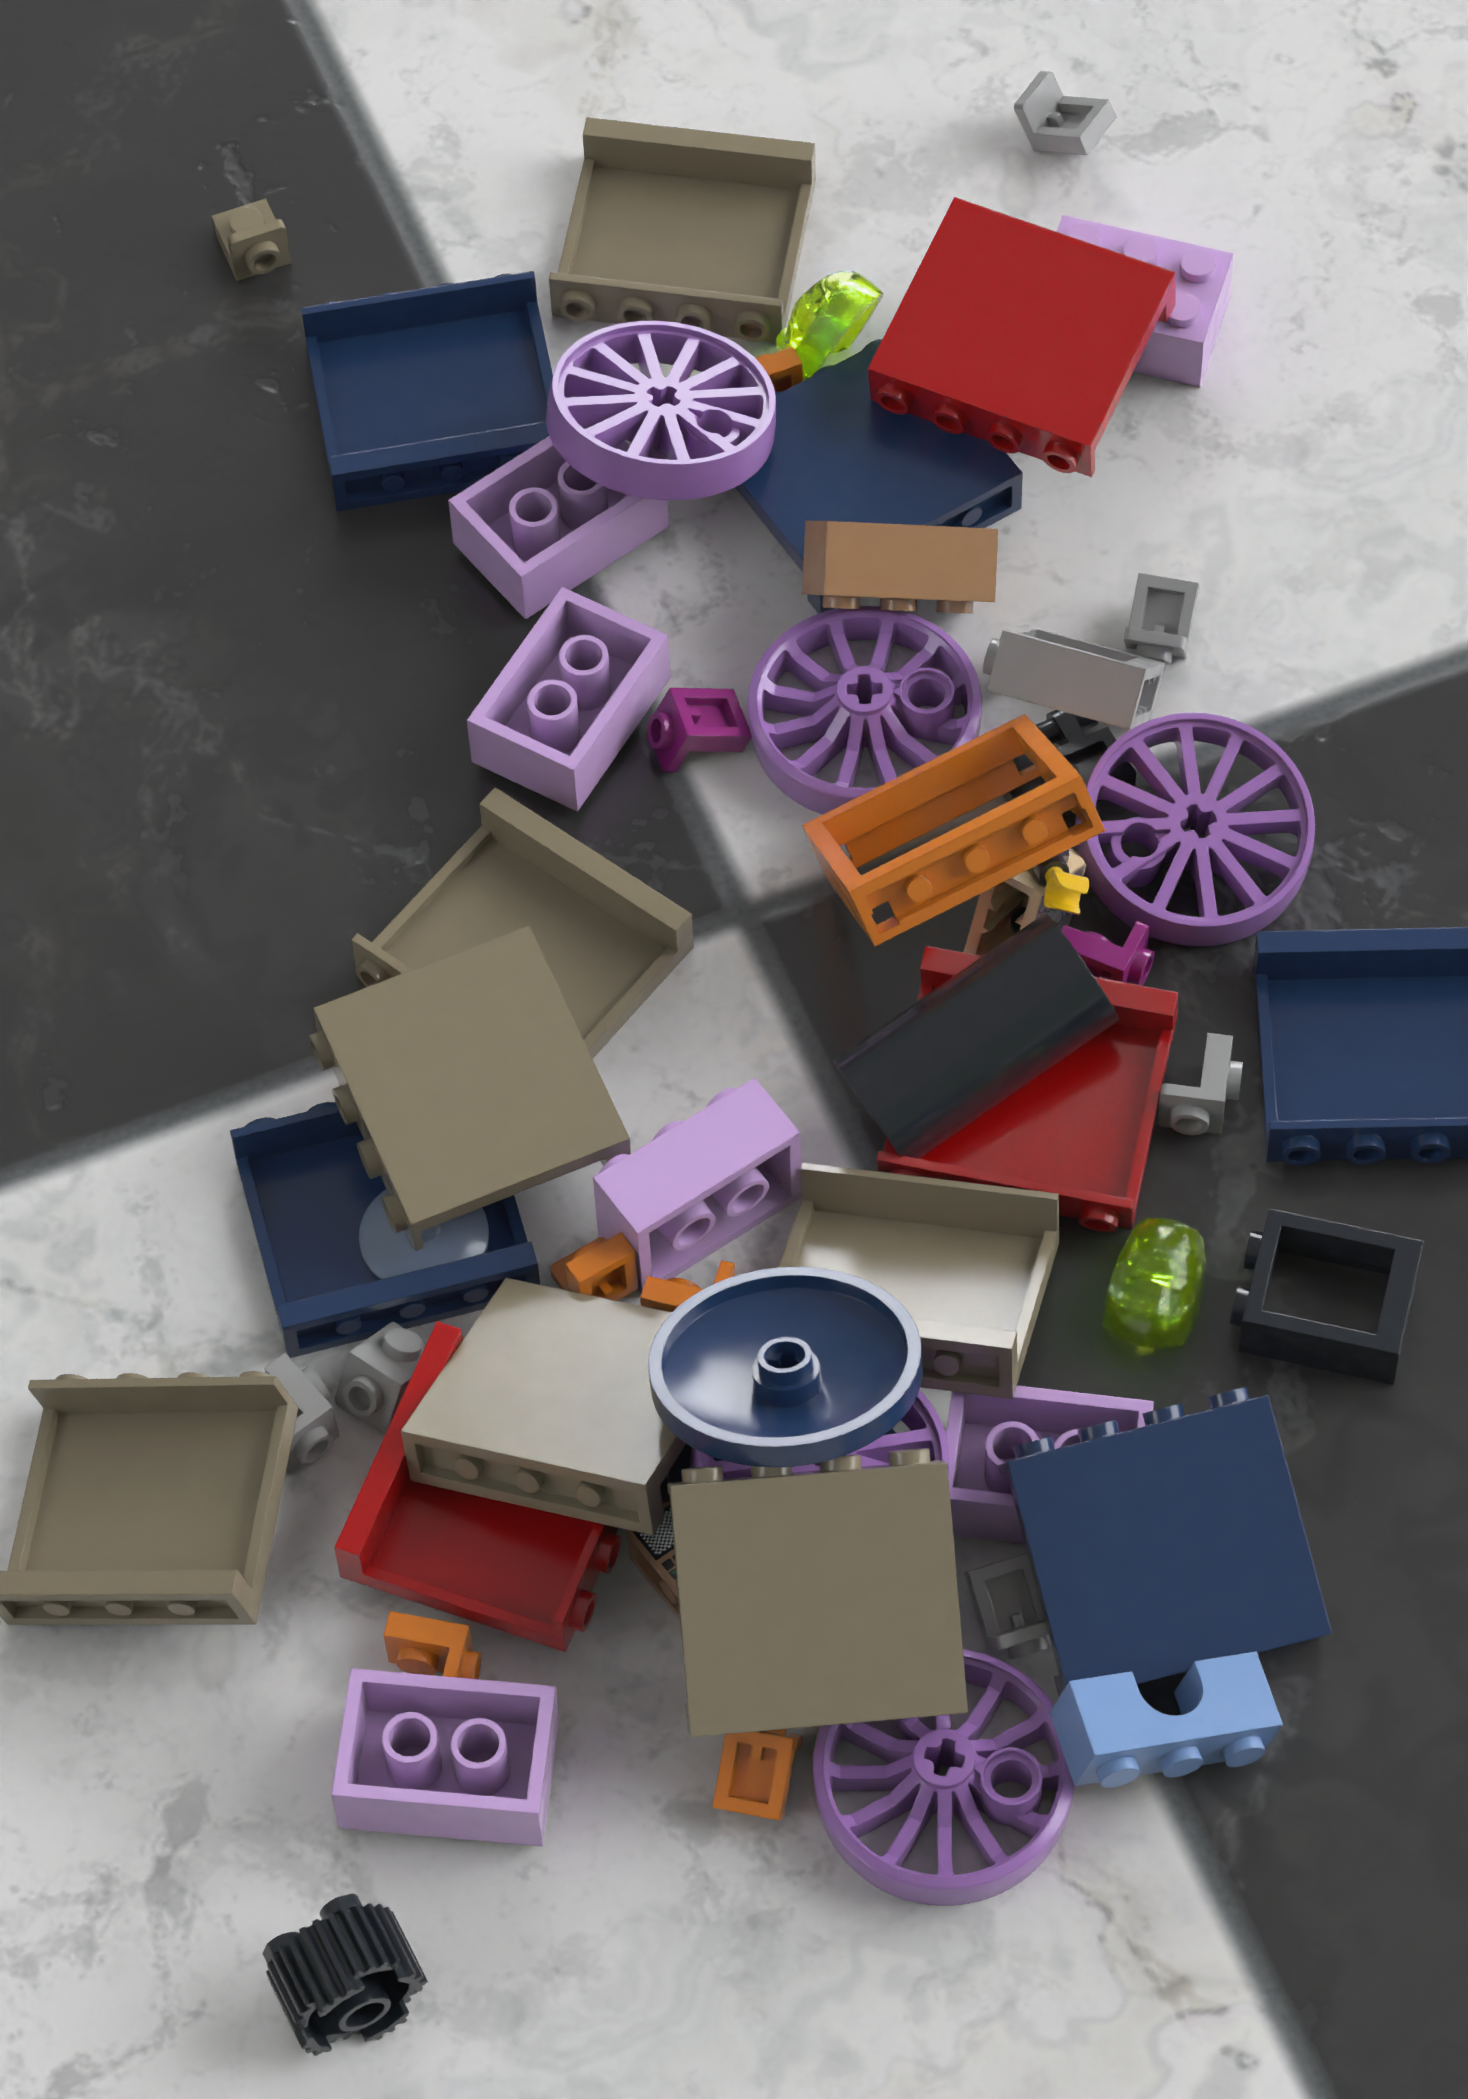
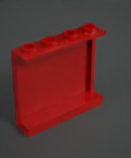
[868,197,1176,478]
[876,946,1178,1232]
[334,1321,621,1652]

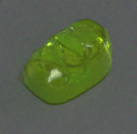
[776,271,884,380]
[1102,1217,1206,1348]

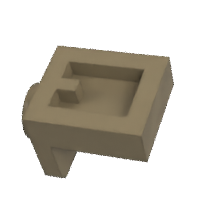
[211,198,291,281]

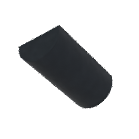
[833,913,1119,1159]

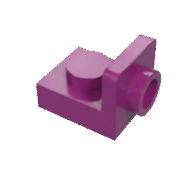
[647,688,752,772]
[1061,921,1155,986]

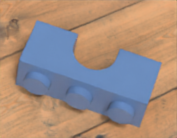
[1049,1651,1283,1788]

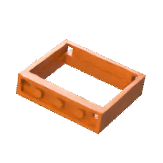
[801,714,1106,946]

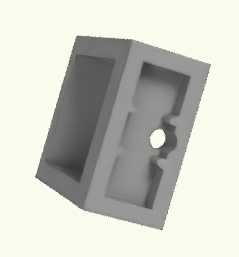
[983,625,1165,730]

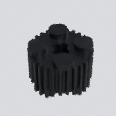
[262,1893,428,2056]

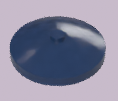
[648,1267,923,1467]

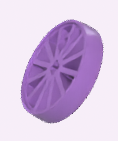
[546,321,776,500]
[748,606,982,815]
[1075,712,1315,946]
[813,1649,1075,1906]

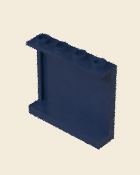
[301,271,553,511]
[735,339,1023,614]
[1253,927,1468,1166]
[230,1102,540,1358]
[998,1387,1332,1697]

